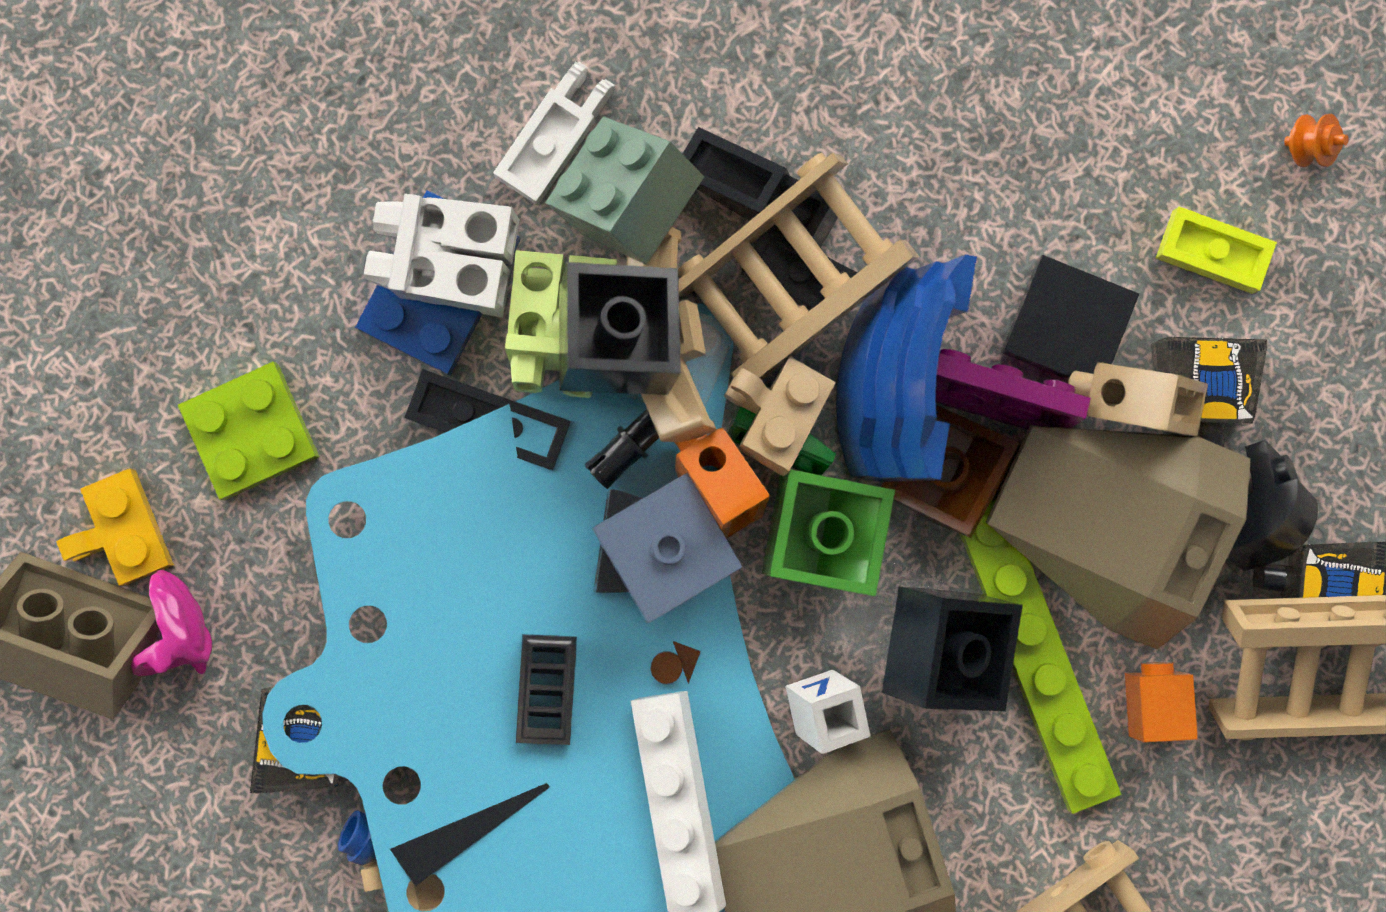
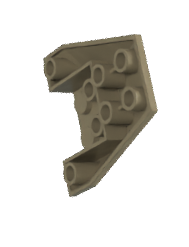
[986,425,1250,649]
[715,729,956,912]

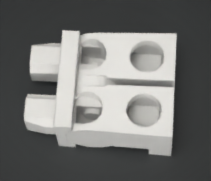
[364,194,520,318]

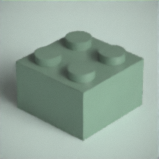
[545,116,704,265]

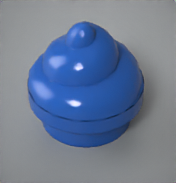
[338,810,376,865]

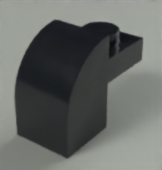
[1228,440,1318,571]

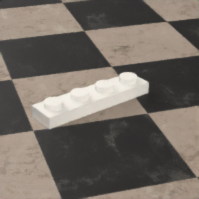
[631,691,726,912]

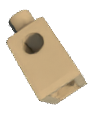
[1068,363,1208,436]

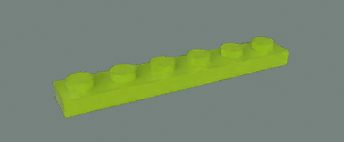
[960,500,1122,814]

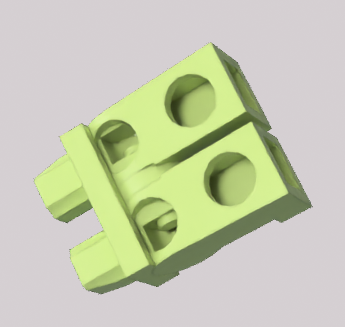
[505,250,618,398]

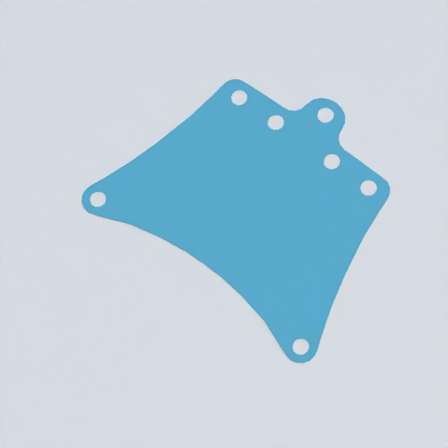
[263,303,795,912]

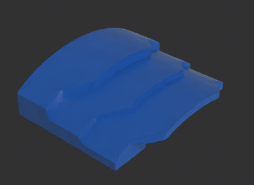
[836,254,977,482]

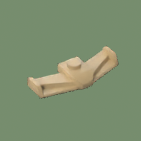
[627,227,717,442]

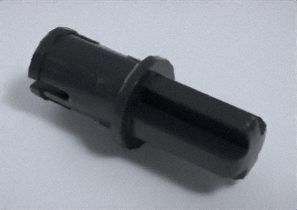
[584,409,659,489]

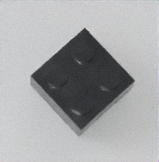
[559,262,681,395]
[882,586,1023,712]

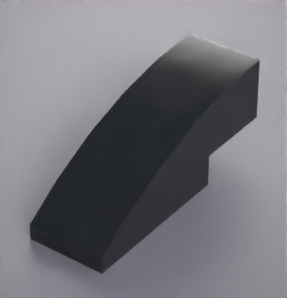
[683,127,838,248]

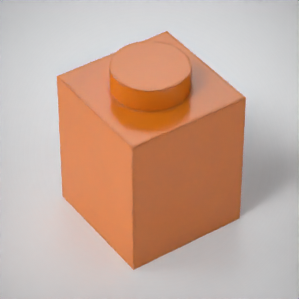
[1125,662,1198,742]

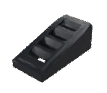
[516,634,577,745]

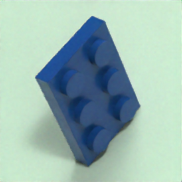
[355,190,521,376]

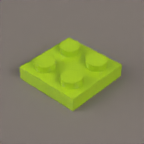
[178,361,320,500]

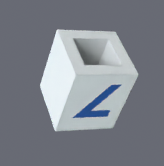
[785,670,870,754]

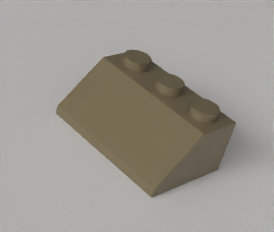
[0,552,159,720]

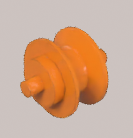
[1284,114,1349,167]

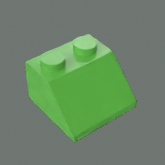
[761,469,895,597]

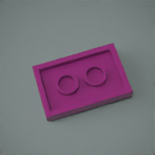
[935,349,1091,430]

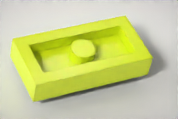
[1156,206,1277,294]

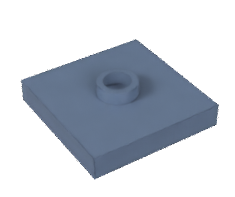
[592,473,742,623]

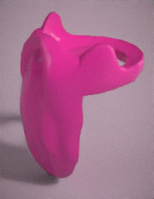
[131,570,212,676]

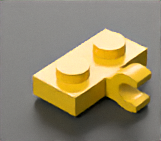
[56,468,174,586]

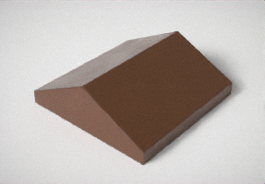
[881,405,1021,538]

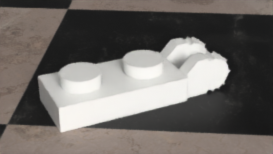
[493,62,615,206]

